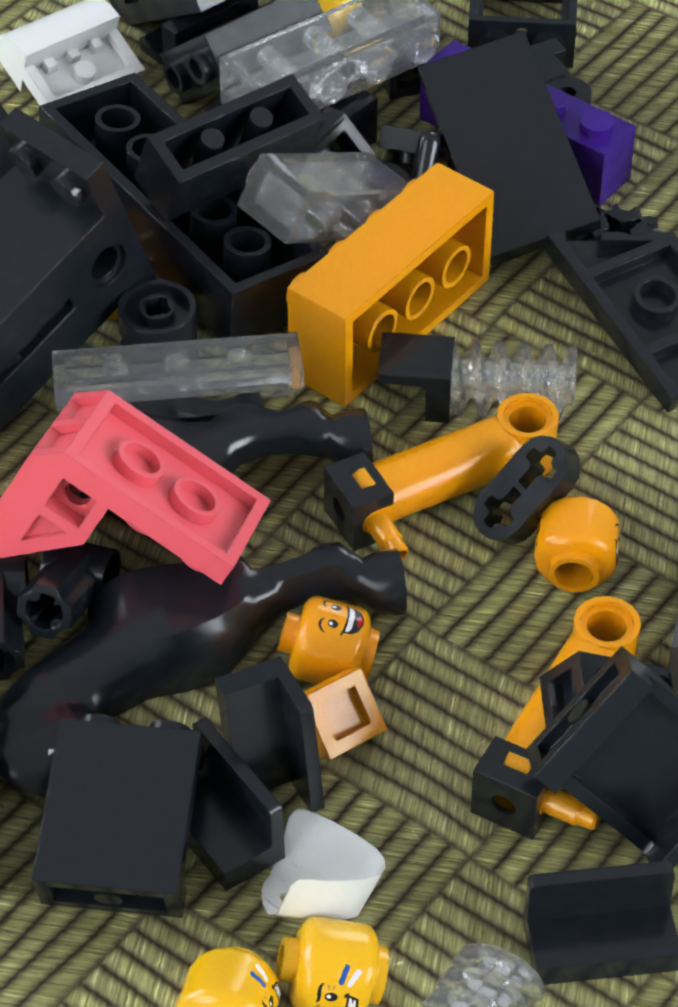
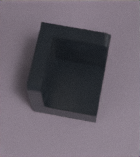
[377,332,455,423]

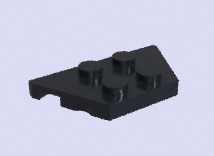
[544,231,678,413]

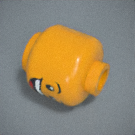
[534,496,621,593]
[277,596,380,685]

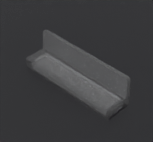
[52,332,304,413]

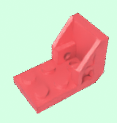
[0,390,271,585]

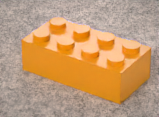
[286,162,494,407]

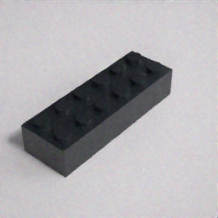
[39,72,328,349]

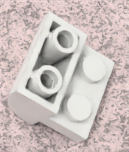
[0,0,145,106]

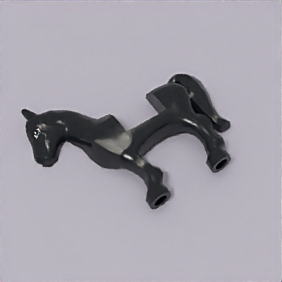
[0,384,407,798]

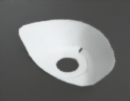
[261,809,385,921]

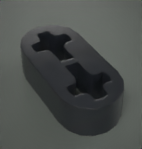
[473,435,581,545]

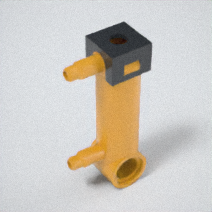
[324,393,559,560]
[470,596,641,840]

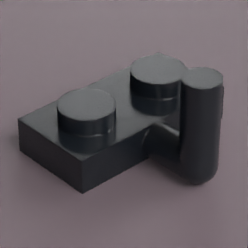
[378,125,455,180]

